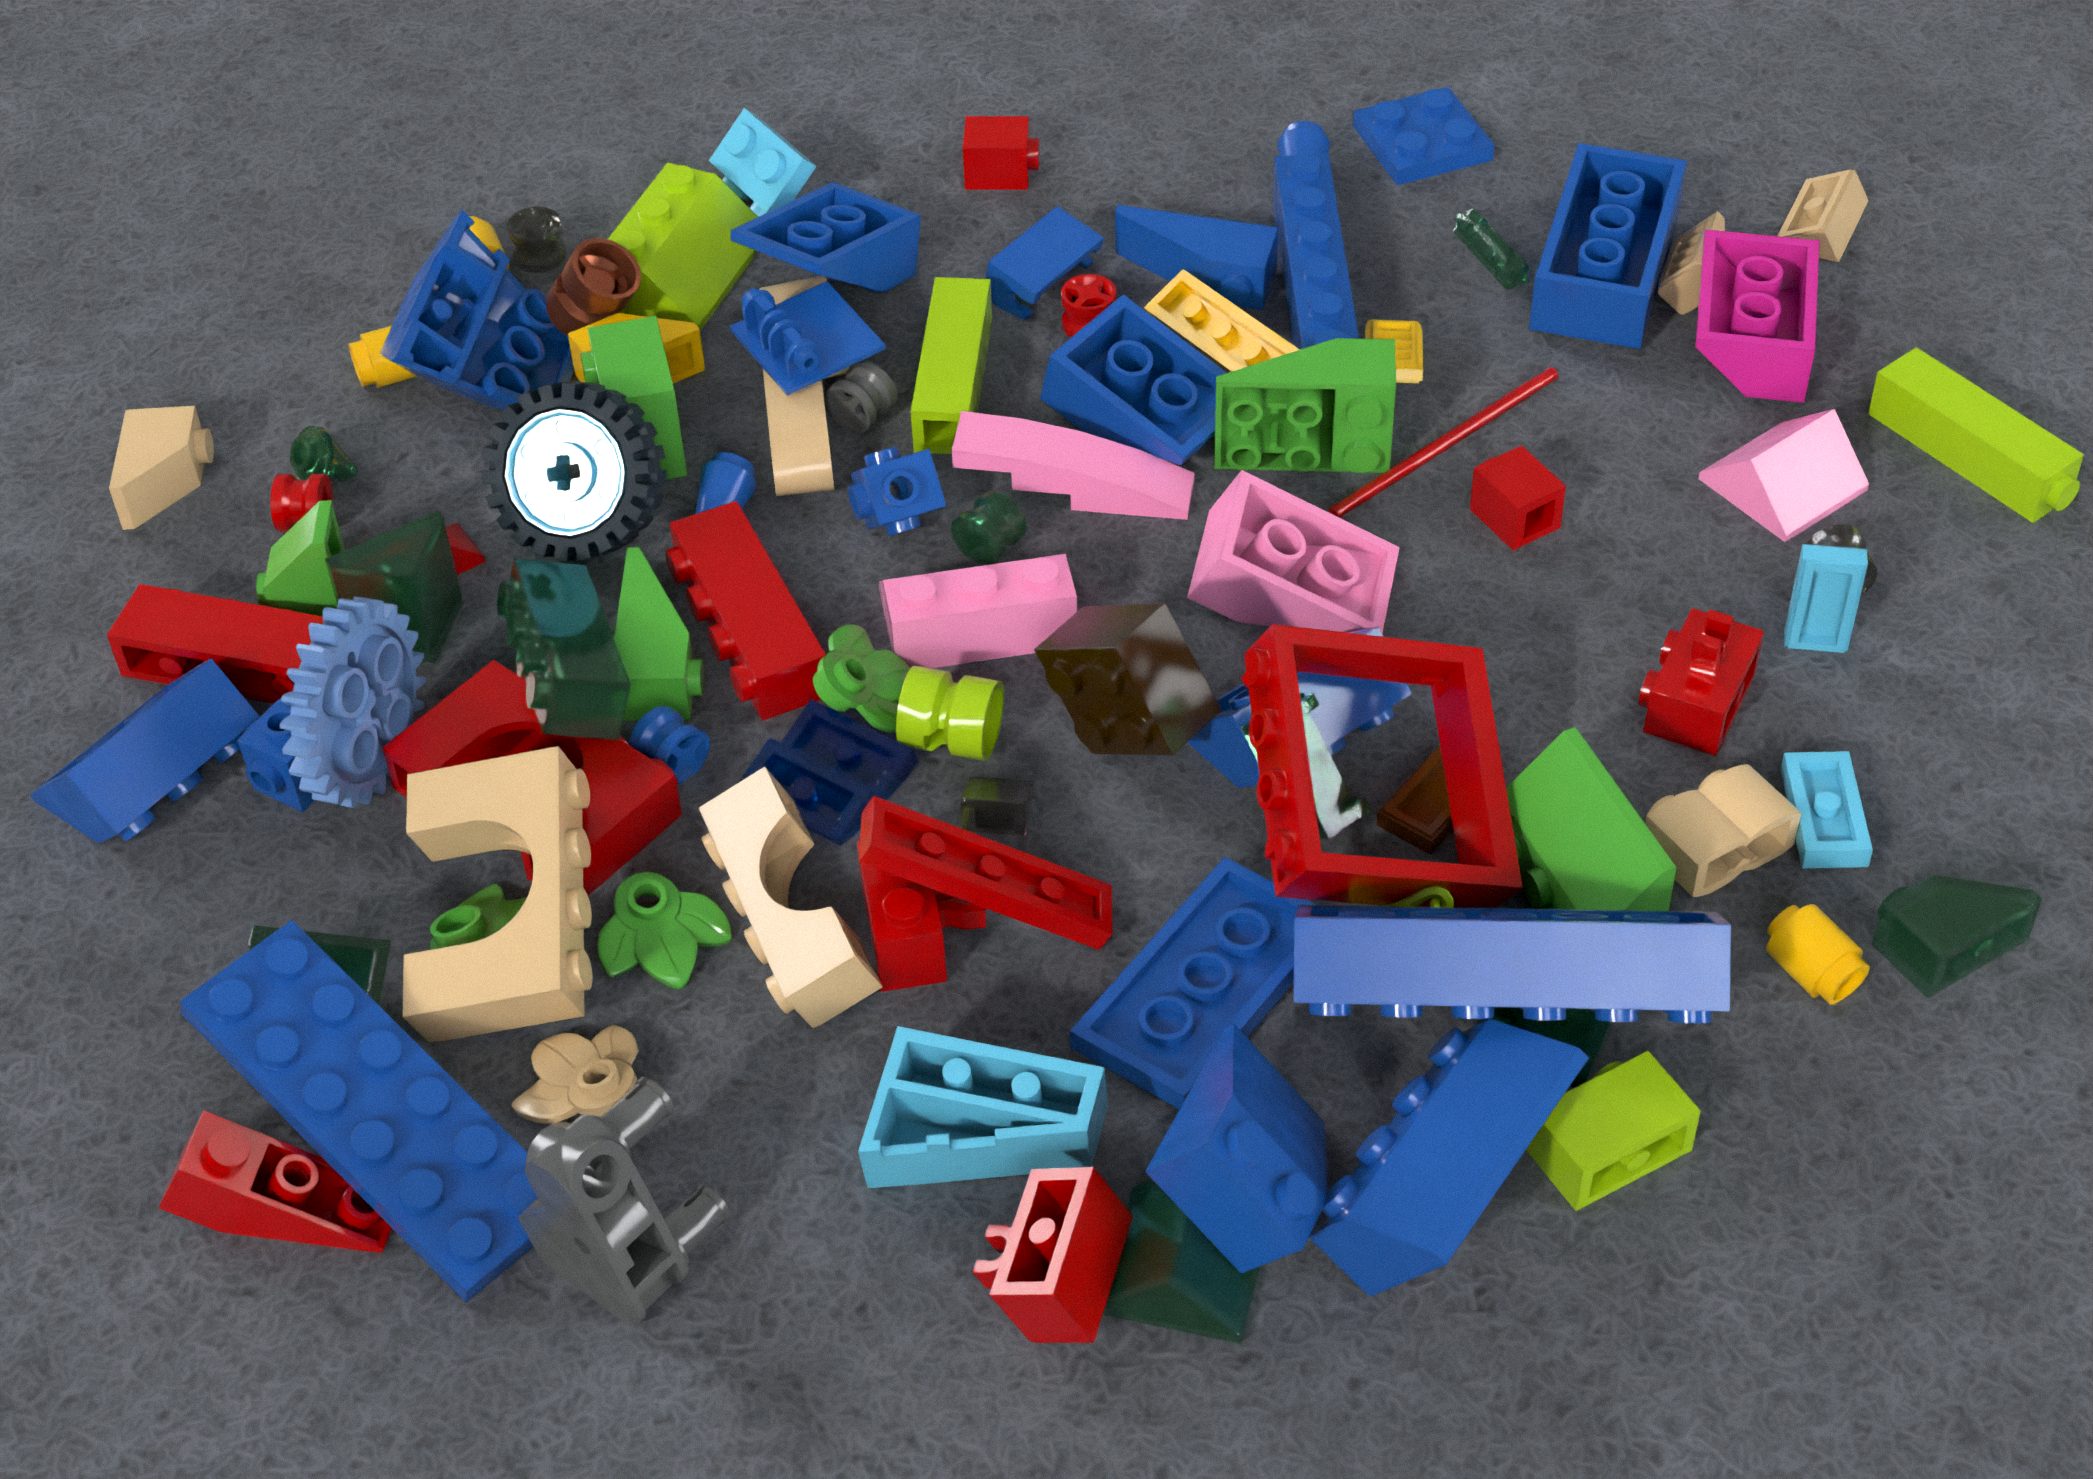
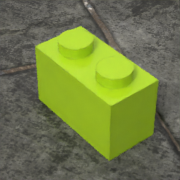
[1526,1051,1701,1211]

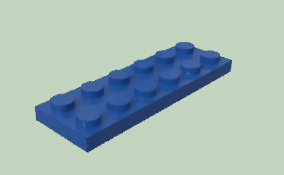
[180,920,538,1303]

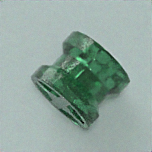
[951,490,1027,566]

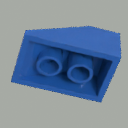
[730,182,921,292]
[1040,294,1227,465]
[1145,1024,1328,1274]

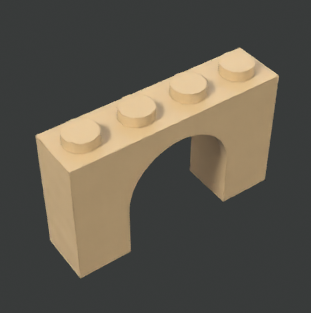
[403,746,593,1042]

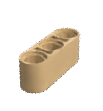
[763,369,834,496]

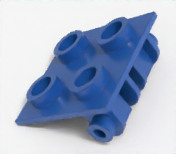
[729,281,886,396]

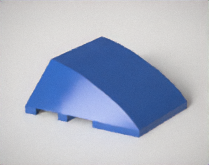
[380,209,574,410]

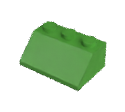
[1506,727,1677,911]

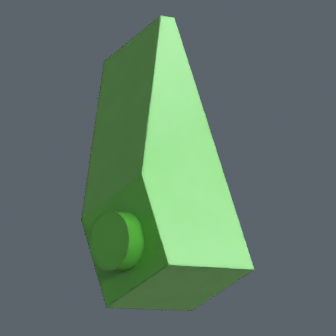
[608,547,705,721]

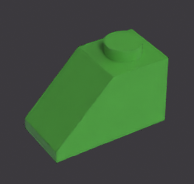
[256,500,354,616]

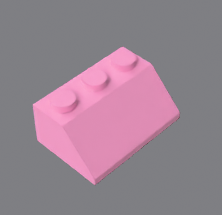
[879,554,1077,668]

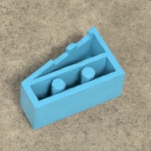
[858,1026,1108,1188]

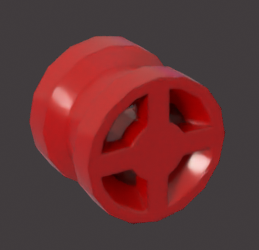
[1061,274,1117,337]
[270,474,334,532]

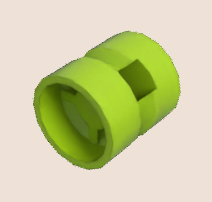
[896,666,1005,761]

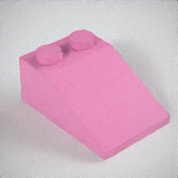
[1187,470,1400,633]

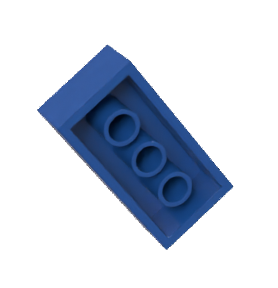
[1529,143,1687,349]

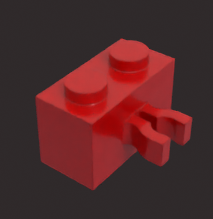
[1638,608,1765,756]
[856,840,986,992]
[972,1167,1133,1343]

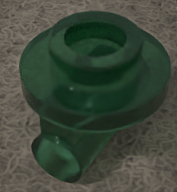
[290,426,358,483]

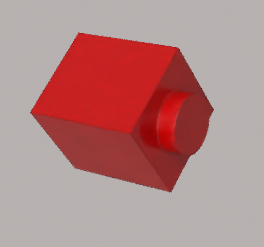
[962,116,1040,190]
[1470,445,1566,551]

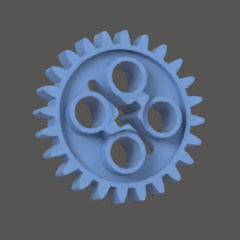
[280,596,426,808]

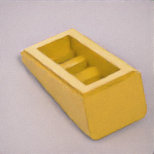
[1365,319,1423,383]

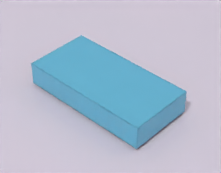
[1784,544,1868,653]

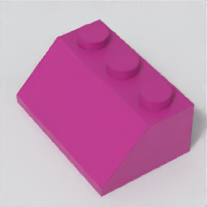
[1695,229,1819,403]

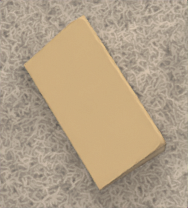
[1778,169,1868,262]

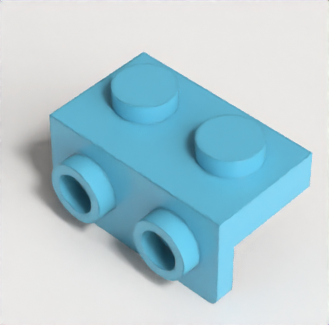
[709,108,817,217]

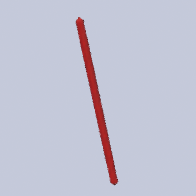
[1328,367,1558,518]

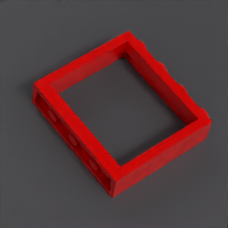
[1241,624,1523,908]

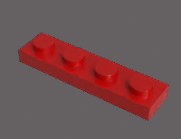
[858,796,1112,950]

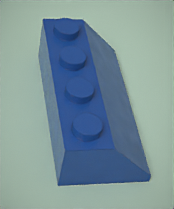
[1309,1019,1589,1296]

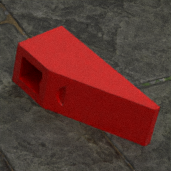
[158,1110,392,1253]

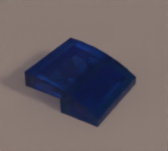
[738,699,919,846]

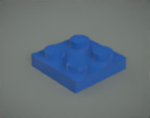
[1353,87,1494,185]

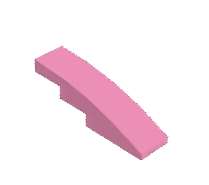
[952,411,1195,520]

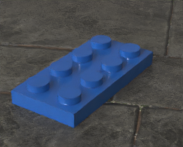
[1070,857,1316,1109]

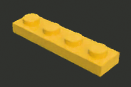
[1144,269,1300,373]

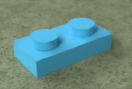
[1780,751,1873,869]

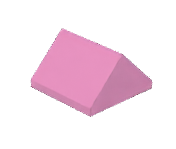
[1698,409,1869,542]

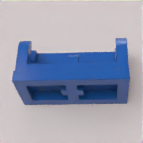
[985,206,1104,320]

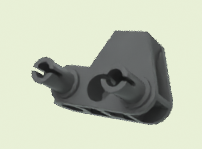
[517,1076,731,1327]

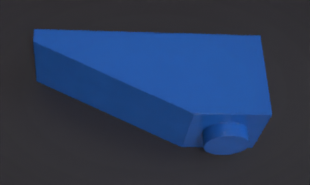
[1115,205,1278,310]

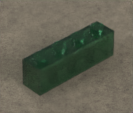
[497,558,631,740]

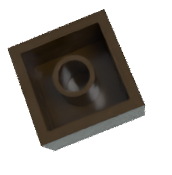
[1034,603,1221,755]

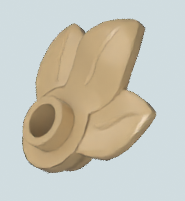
[512,1025,639,1124]

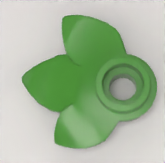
[813,624,911,733]
[597,872,732,990]
[430,884,527,950]

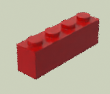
[665,501,826,721]
[107,584,323,704]

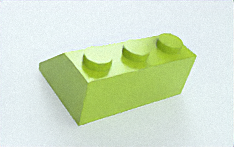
[608,162,758,331]

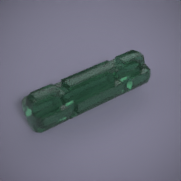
[1453,208,1529,290]

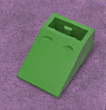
[1214,338,1396,473]

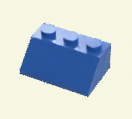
[1187,626,1412,788]
[30,658,260,843]

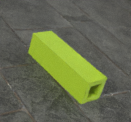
[910,277,993,454]
[1868,347,2084,523]

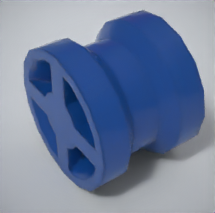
[628,705,710,785]

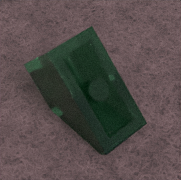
[1872,875,2042,998]

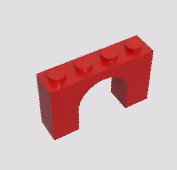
[382,660,682,896]

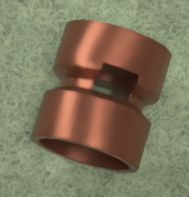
[546,238,641,336]

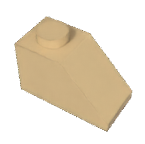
[109,406,214,530]

